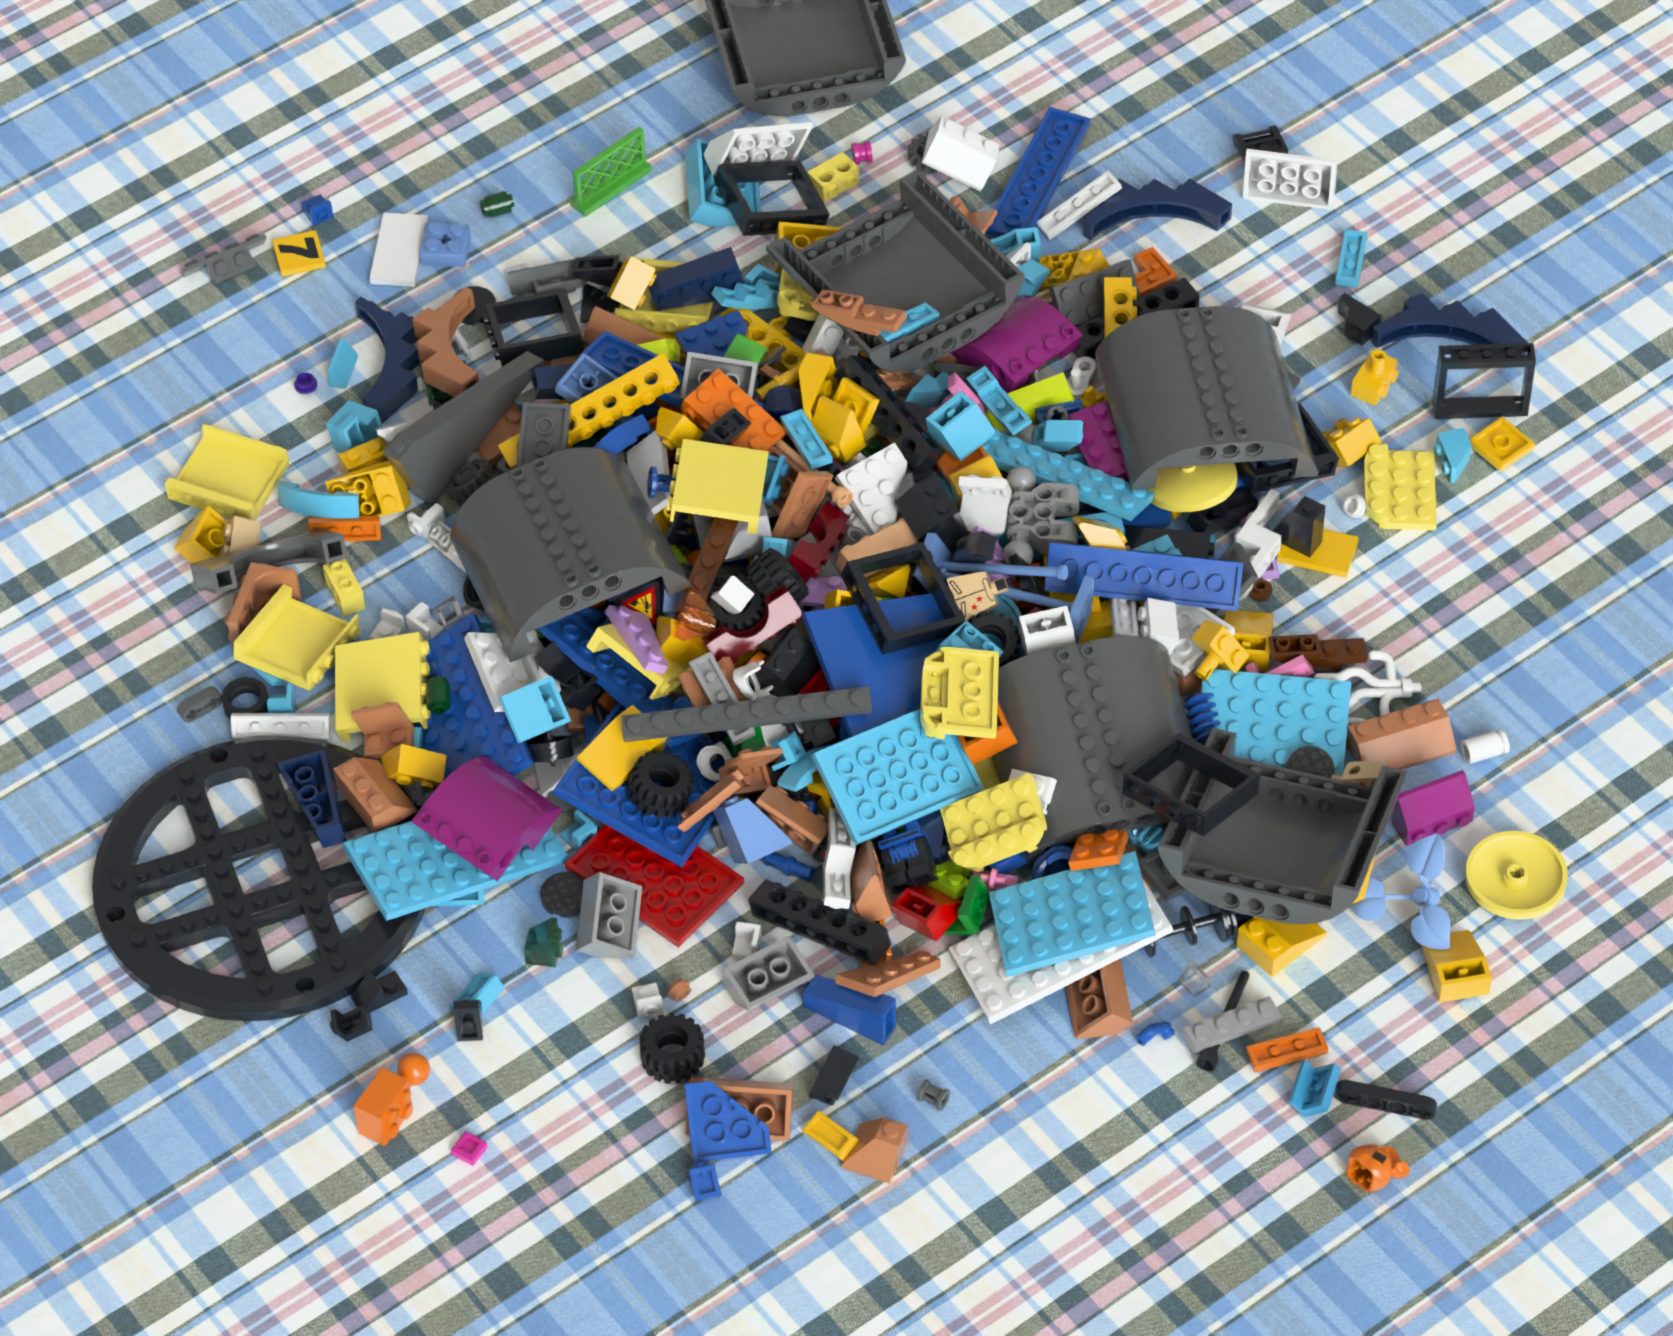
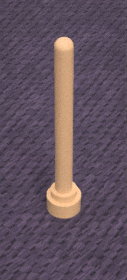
[776,440,853,508]

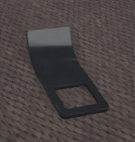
[534,641,598,695]

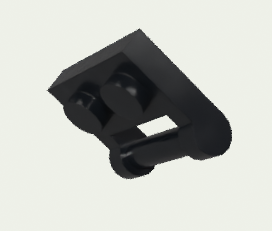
[1232,125,1288,163]

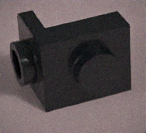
[330,1005,373,1042]

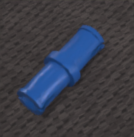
[764,852,815,882]

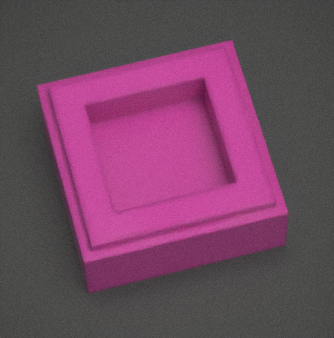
[451,1131,488,1166]

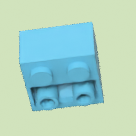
[926,391,996,462]
[935,621,1003,658]
[499,676,571,743]

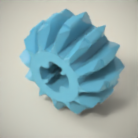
[1127,824,1164,856]

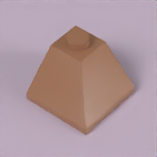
[841,1117,908,1184]

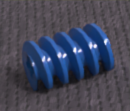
[1184,693,1221,745]

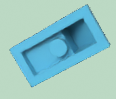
[1016,259,1051,297]

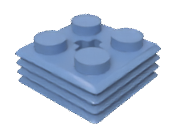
[419,222,471,267]
[555,353,619,404]

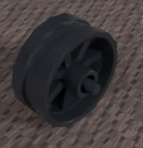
[527,731,574,766]

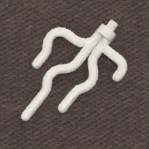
[1313,650,1421,727]

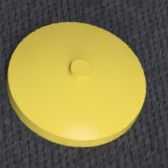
[1146,463,1238,512]
[1465,831,1568,919]

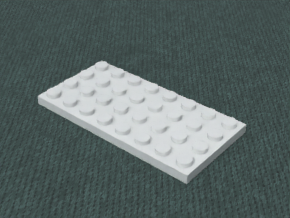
[949,880,1173,1024]

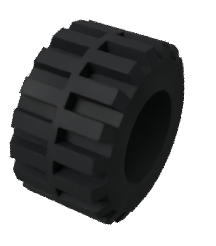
[747,548,809,604]
[706,576,765,631]
[969,611,1021,668]
[627,750,694,818]
[639,1013,705,1084]

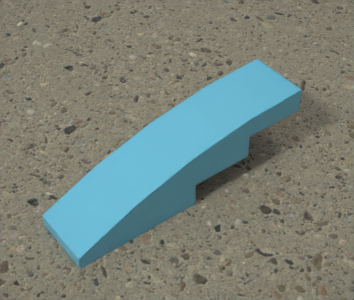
[711,279,780,309]

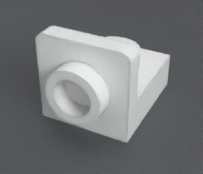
[407,503,445,539]
[369,608,406,640]
[632,983,663,1018]

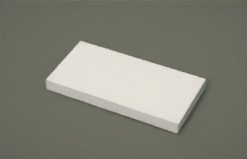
[369,213,428,287]
[627,430,671,515]

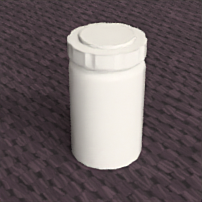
[1461,729,1509,764]

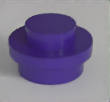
[294,373,318,394]

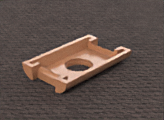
[677,766,745,832]

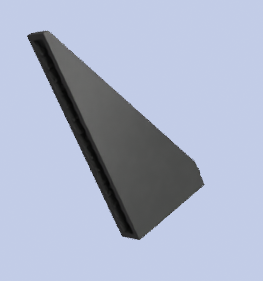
[383,351,545,505]

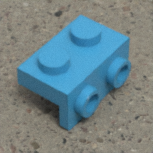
[762,454,790,506]
[1289,1060,1341,1117]

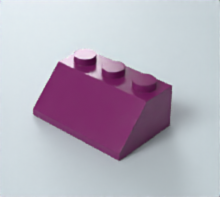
[1392,770,1475,846]

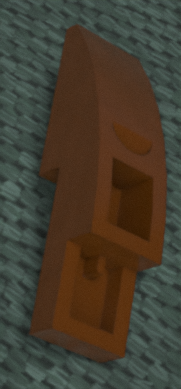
[1268,634,1368,670]

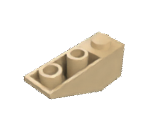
[220,516,261,555]

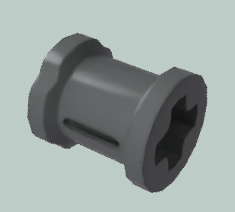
[1044,406,1068,421]
[917,1079,950,1111]

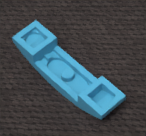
[966,366,1032,435]
[277,481,360,518]
[778,743,837,792]

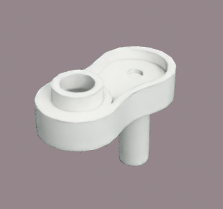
[1067,357,1097,400]

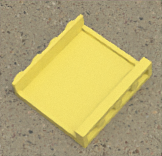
[615,258,715,333]
[165,424,290,521]
[666,439,769,534]
[234,584,361,691]
[586,624,689,700]
[335,632,431,742]

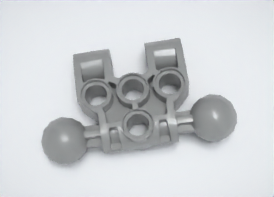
[1003,465,1080,565]

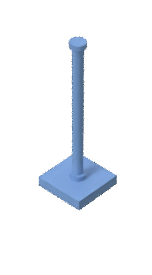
[914,533,1068,594]
[941,568,1094,644]

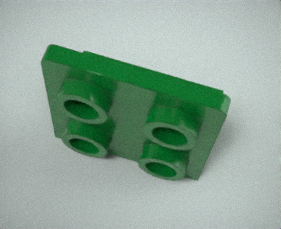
[943,875,990,935]

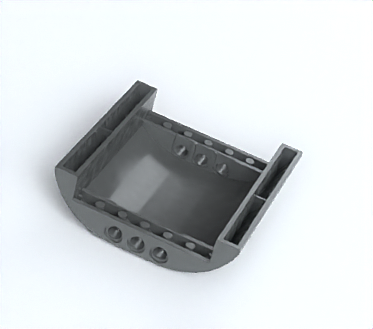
[705,0,906,116]
[766,170,1024,372]
[1095,306,1318,490]
[450,447,691,663]
[993,636,1194,865]
[1158,728,1407,924]

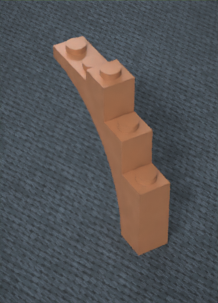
[412,287,479,397]

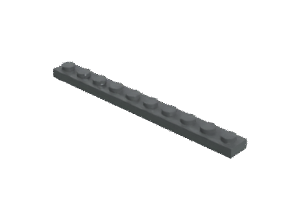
[621,686,873,742]

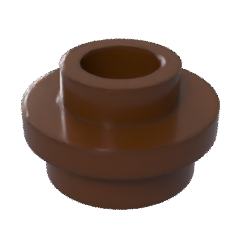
[1249,579,1272,602]

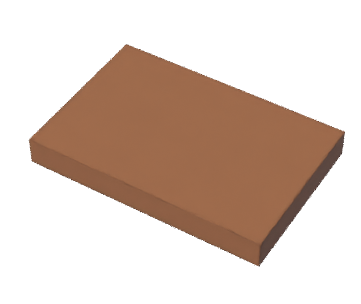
[771,471,833,539]

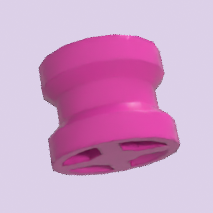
[851,141,873,165]

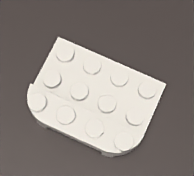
[464,630,561,712]

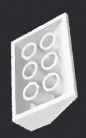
[703,122,813,176]
[1243,149,1337,210]

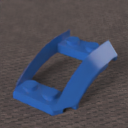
[571,402,652,455]

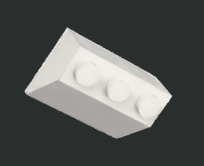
[922,116,1000,191]

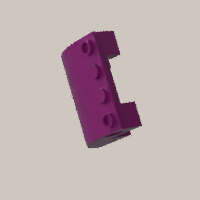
[950,295,1083,393]
[411,756,562,882]

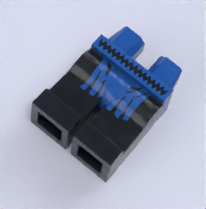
[878,819,939,895]

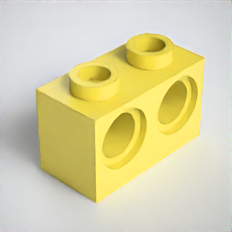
[807,152,859,202]
[322,559,365,617]

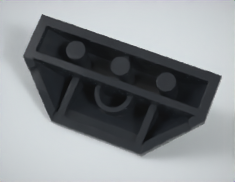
[894,465,969,553]
[749,616,822,697]

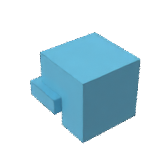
[326,400,384,453]

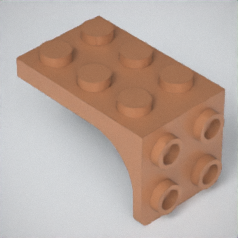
[225,562,302,651]

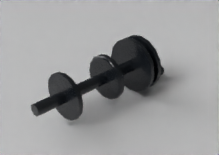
[1144,903,1253,958]

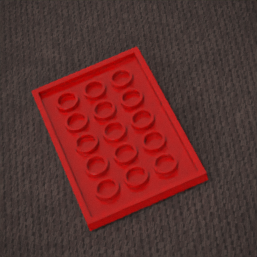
[565,825,745,948]

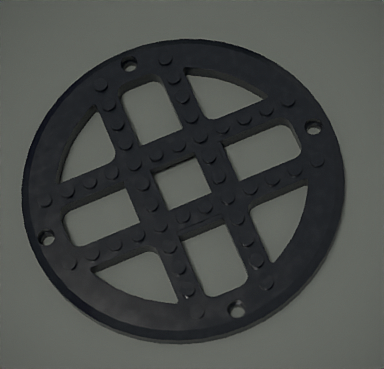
[92,736,426,1021]

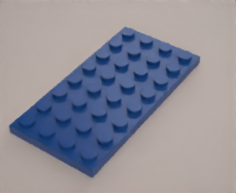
[416,613,535,781]

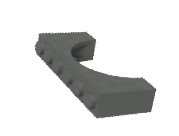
[190,529,348,593]

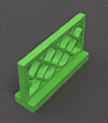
[570,127,651,217]

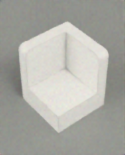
[711,576,754,615]
[405,602,444,641]
[732,922,762,960]

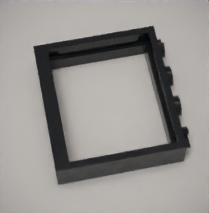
[714,160,830,236]
[482,289,584,367]
[1432,343,1536,419]
[1234,403,1339,494]
[841,542,965,655]
[1122,733,1260,837]

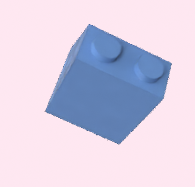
[713,795,792,864]

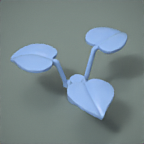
[1349,834,1450,950]

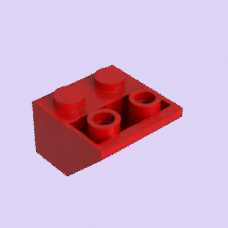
[891,885,963,942]

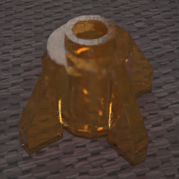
[675,591,717,641]

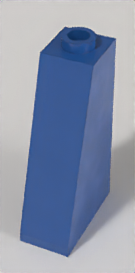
[802,975,896,1046]

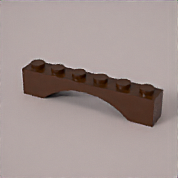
[675,517,744,630]

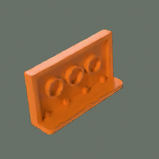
[680,368,787,451]

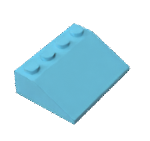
[685,138,761,227]

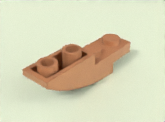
[811,290,907,336]

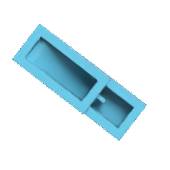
[905,371,951,409]

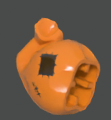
[1346,1144,1411,1192]

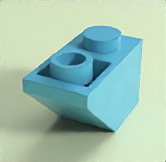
[1032,420,1084,453]
[1433,428,1472,483]

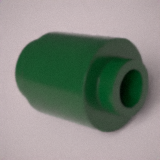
[480,191,514,218]
[426,676,451,715]

